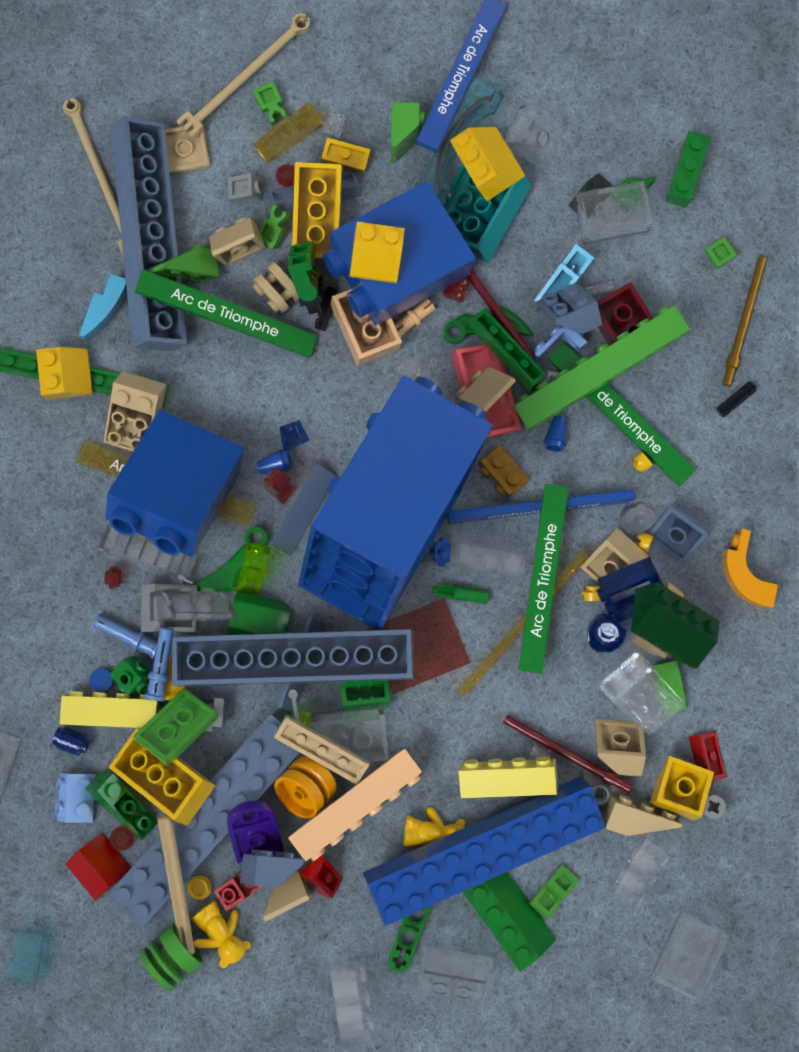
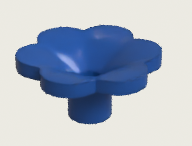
[429,537,451,567]

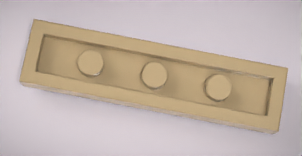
[274,715,369,785]

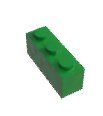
[665,131,711,208]

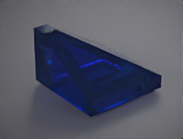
[280,420,309,451]

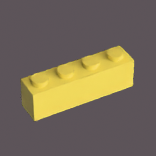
[60,691,160,728]
[458,756,558,798]

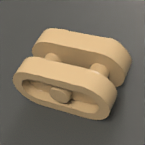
[252,262,299,314]

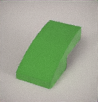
[653,660,687,714]
[529,864,580,920]

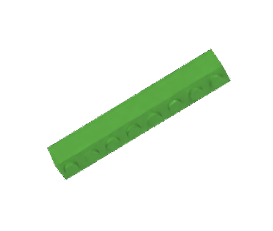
[514,305,691,431]

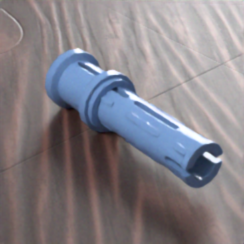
[93,614,158,661]
[144,627,175,701]

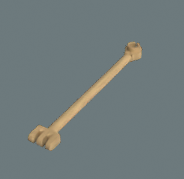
[177,13,310,139]
[63,98,123,255]

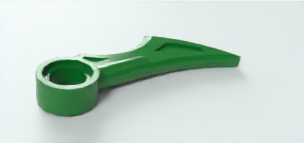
[443,305,533,345]
[191,527,268,592]

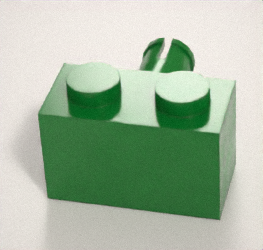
[340,681,390,712]

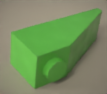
[149,245,219,282]

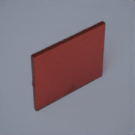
[366,598,470,695]

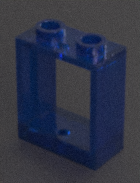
[597,557,664,623]

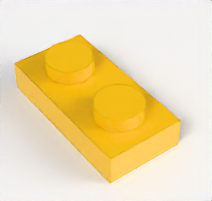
[321,137,371,173]

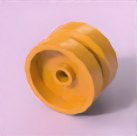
[274,756,337,819]

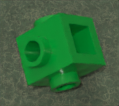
[110,656,150,695]

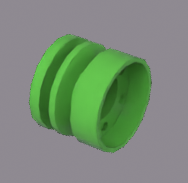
[139,924,204,992]

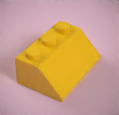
[450,127,526,201]

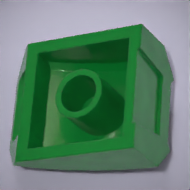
[227,591,291,635]

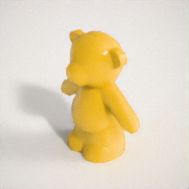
[403,807,465,846]
[190,900,251,969]

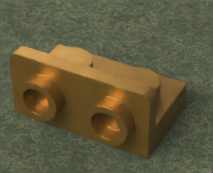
[479,445,530,499]

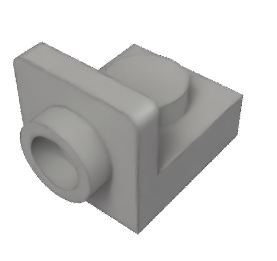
[228,173,265,202]
[205,698,224,732]

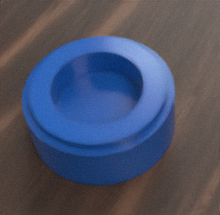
[89,669,114,692]

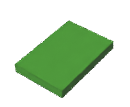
[133,688,219,767]

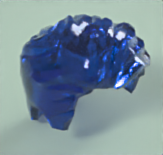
[586,613,626,652]

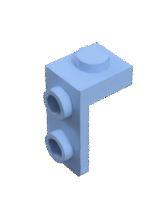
[533,326,587,361]

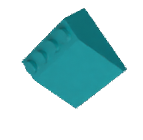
[441,164,532,263]

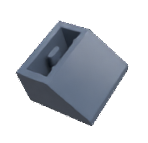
[536,283,602,334]
[240,849,304,887]

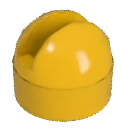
[633,451,653,472]
[635,533,654,553]

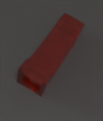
[263,467,296,505]

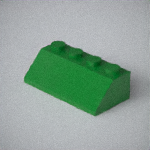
[463,872,556,972]

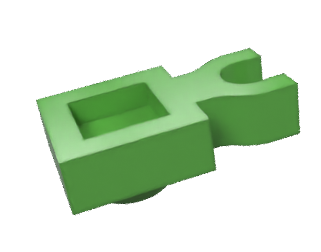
[253,81,287,125]
[259,204,291,249]

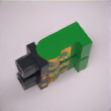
[288,241,325,314]

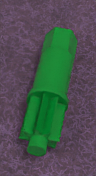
[432,583,489,604]

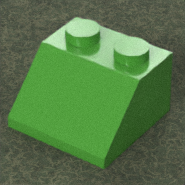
[391,102,424,162]

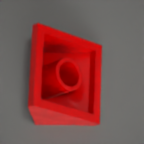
[65,833,131,901]

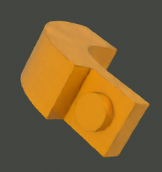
[723,529,778,609]

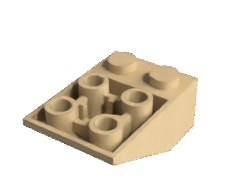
[103,371,166,451]

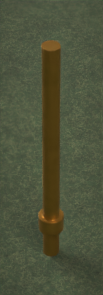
[722,256,767,387]

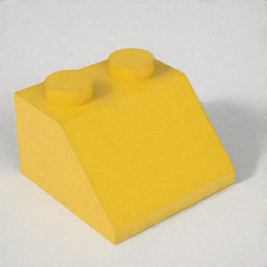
[349,222,405,284]
[36,347,93,400]
[649,756,714,821]

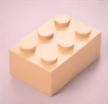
[330,289,402,367]

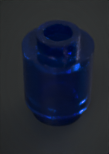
[52,726,90,756]

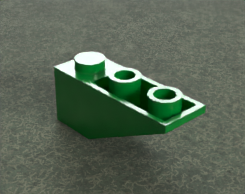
[85,771,158,840]

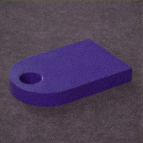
[227,801,284,864]

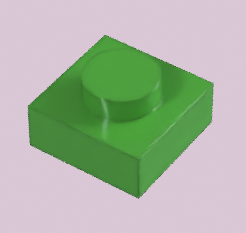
[704,237,737,270]

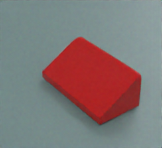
[689,731,727,781]
[300,856,343,899]

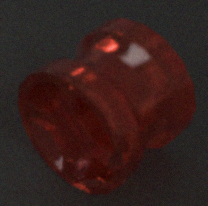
[442,279,469,303]

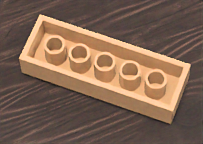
[288,748,422,862]

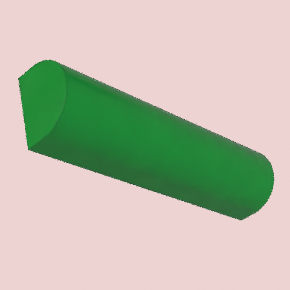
[467,308,547,392]

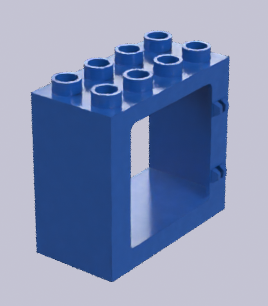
[298,375,493,630]

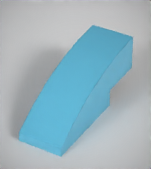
[534,244,596,302]
[79,274,127,342]

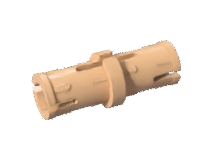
[394,299,436,338]

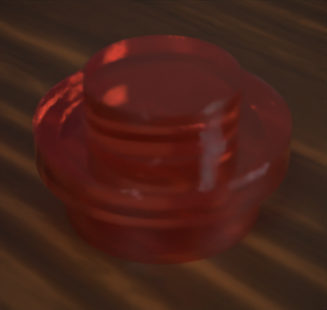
[276,164,295,187]
[104,566,121,589]
[110,826,134,851]

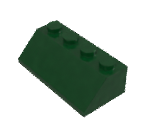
[631,582,719,669]

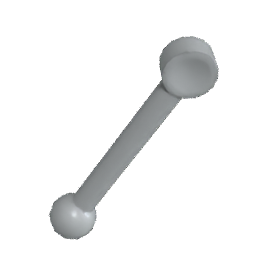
[288,690,300,722]

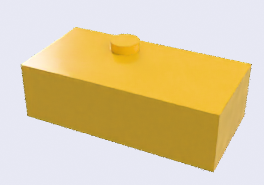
[292,162,343,258]
[108,728,216,826]

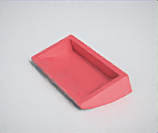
[451,344,521,439]

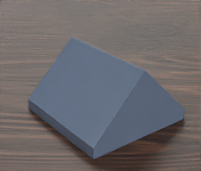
[648,504,710,564]

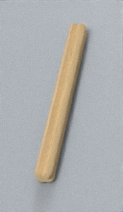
[158,816,195,955]

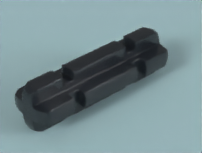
[315,286,338,331]
[716,381,757,417]

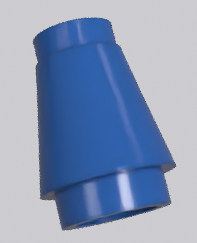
[544,416,567,452]
[257,450,293,475]

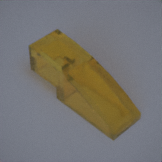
[254,102,326,163]

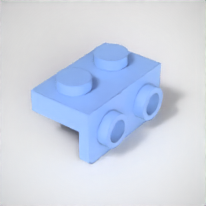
[55,773,96,823]

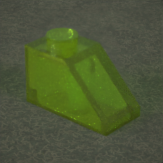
[235,542,270,596]

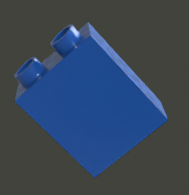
[323,181,476,326]
[106,410,245,557]

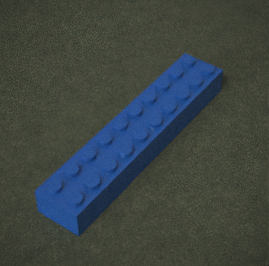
[363,777,605,926]

